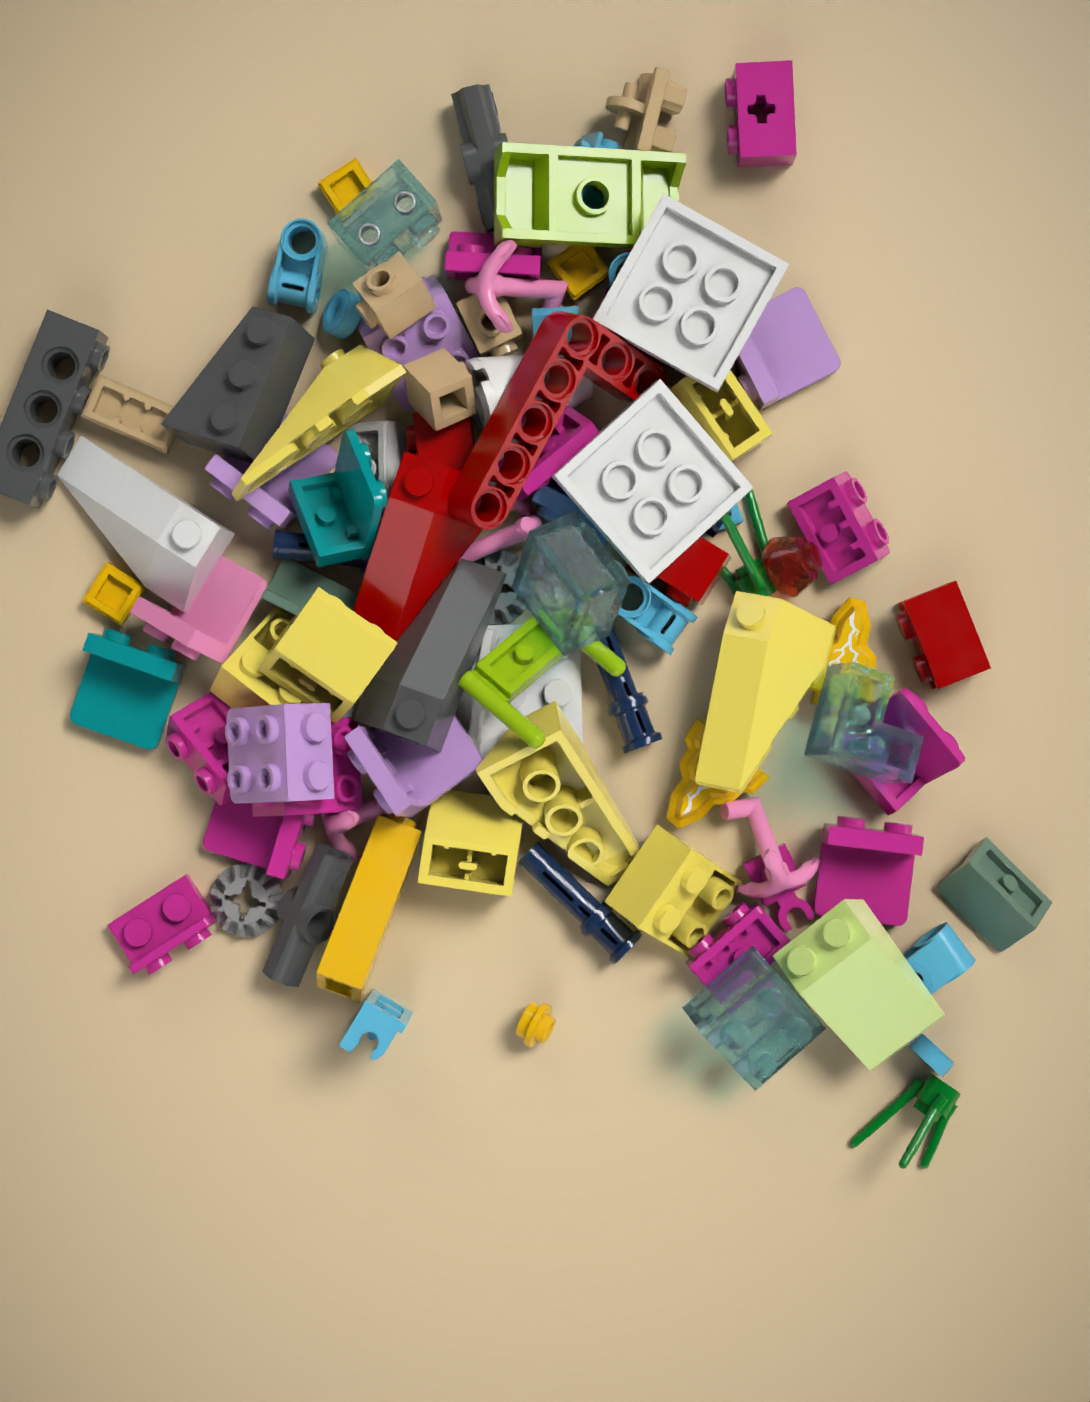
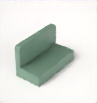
[261,559,358,615]
[936,837,1053,952]

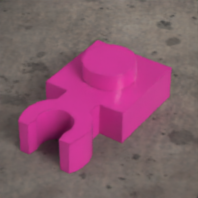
[742,843,814,932]

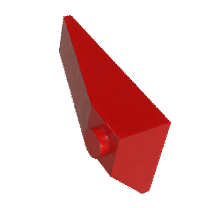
[353,451,483,641]

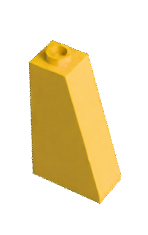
[316,814,422,1003]

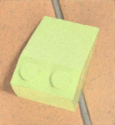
[773,899,945,1071]

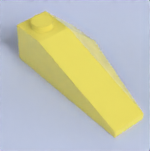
[231,344,406,501]
[695,591,837,793]
[476,701,640,886]

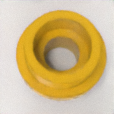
[516,1002,556,1048]

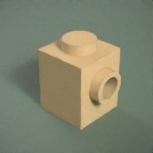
[352,251,436,340]
[456,294,523,357]
[403,348,477,431]

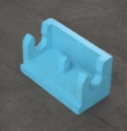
[339,989,413,1060]

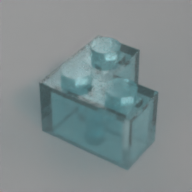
[803,662,924,783]

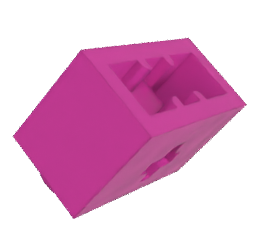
[725,60,797,168]

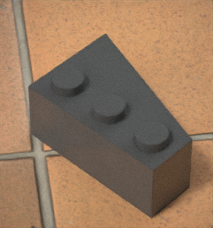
[161,306,315,463]

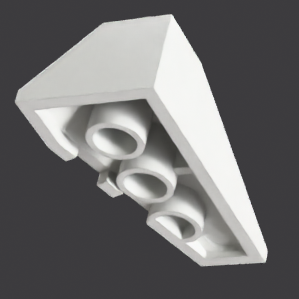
[57,436,235,613]

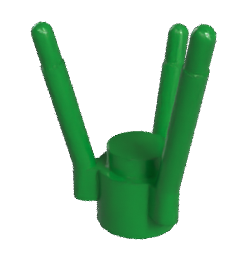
[721,489,781,596]
[850,1073,961,1169]

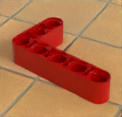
[448,311,668,530]

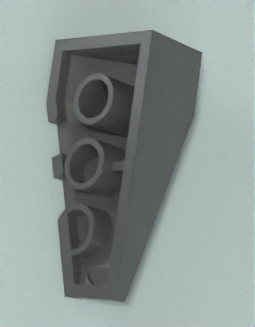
[353,558,507,752]

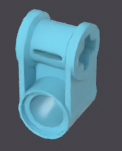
[267,218,328,314]
[607,576,698,656]
[903,922,976,994]

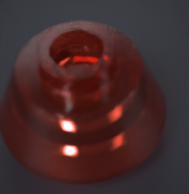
[763,537,822,598]

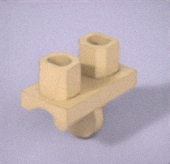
[605,67,687,152]

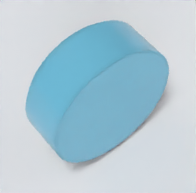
[322,289,361,339]
[908,1033,954,1078]

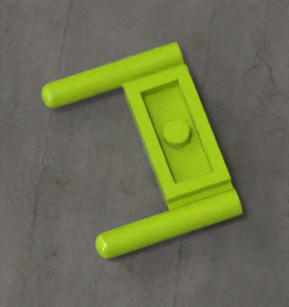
[458,601,626,749]

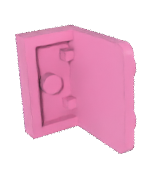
[130,556,266,664]

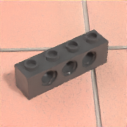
[0,309,110,509]

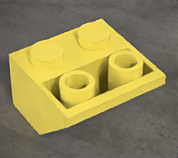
[669,370,773,463]
[257,587,398,724]
[209,605,305,708]
[417,789,523,897]
[604,824,743,958]

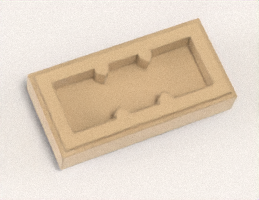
[81,374,177,455]

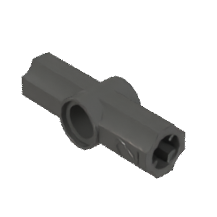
[451,84,508,233]
[262,843,354,987]

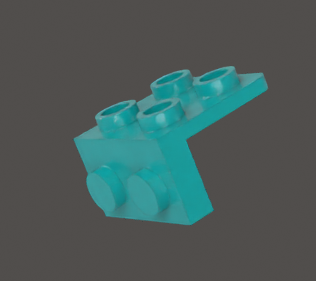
[288,429,387,567]
[70,627,187,750]

